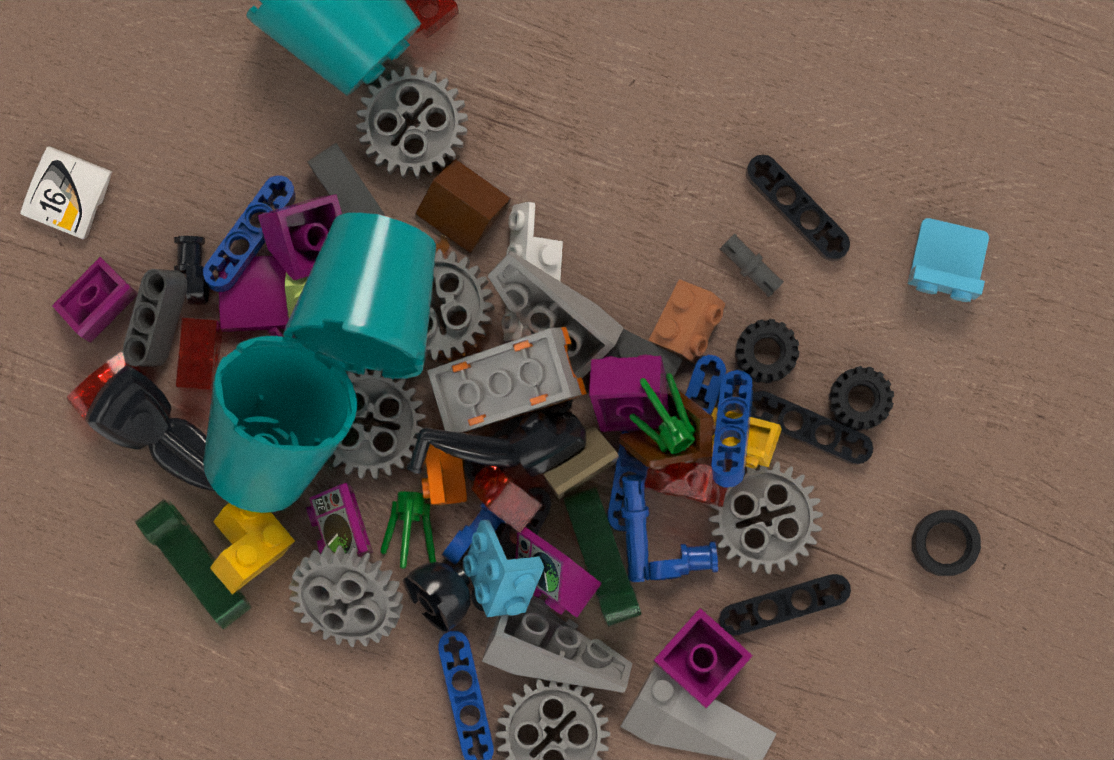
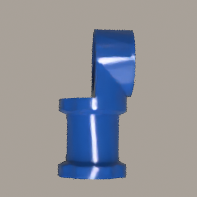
[442,501,508,565]
[649,541,718,580]

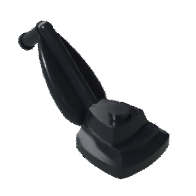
[85,366,215,492]
[407,411,586,477]

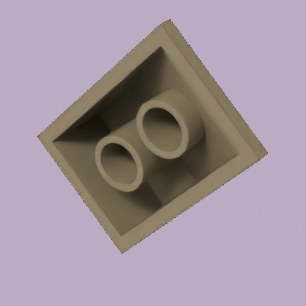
[541,425,619,500]

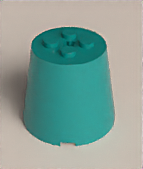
[246,0,421,96]
[284,213,436,379]
[203,336,357,513]

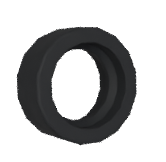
[912,510,981,576]

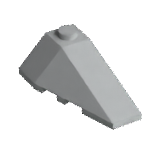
[488,251,624,378]
[482,596,633,693]
[620,665,777,760]

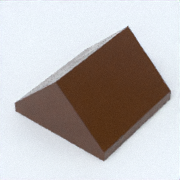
[415,159,511,254]

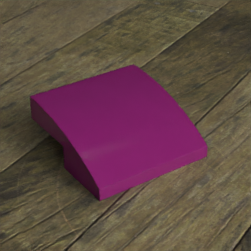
[218,256,289,332]

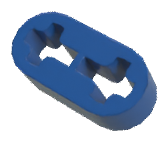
[685,355,726,414]

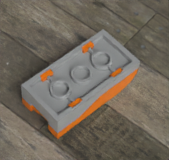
[427,327,587,433]

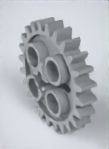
[356,66,468,179]
[425,249,495,363]
[330,369,426,479]
[709,461,823,574]
[289,545,403,647]
[496,679,610,760]

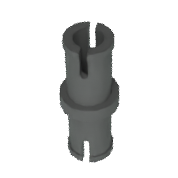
[720,234,784,297]

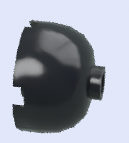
[403,562,471,633]

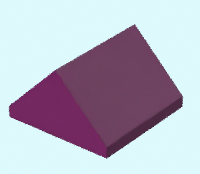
[52,257,138,343]

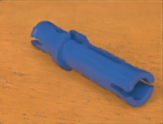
[621,475,650,582]

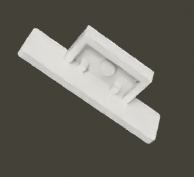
[502,202,563,342]

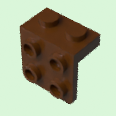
[619,391,715,469]

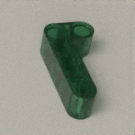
[563,486,642,627]
[135,499,252,630]

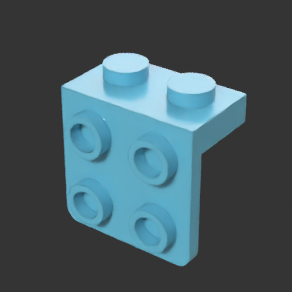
[907,218,989,302]
[463,520,544,617]

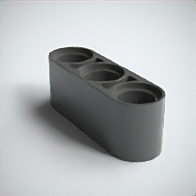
[307,143,386,217]
[122,269,188,367]

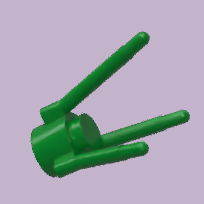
[629,373,696,454]
[380,491,436,569]

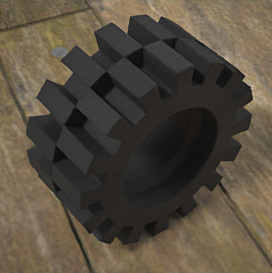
[735,319,800,384]
[828,366,894,431]

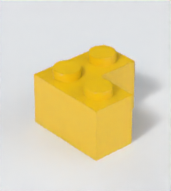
[210,503,295,594]

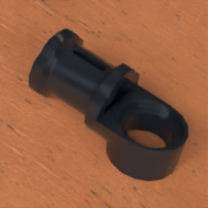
[174,236,209,305]

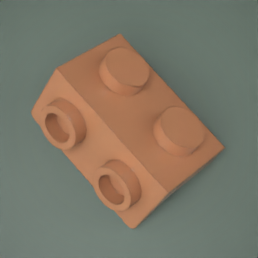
[649,279,725,364]

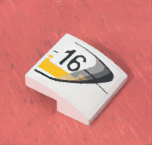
[20,146,112,239]

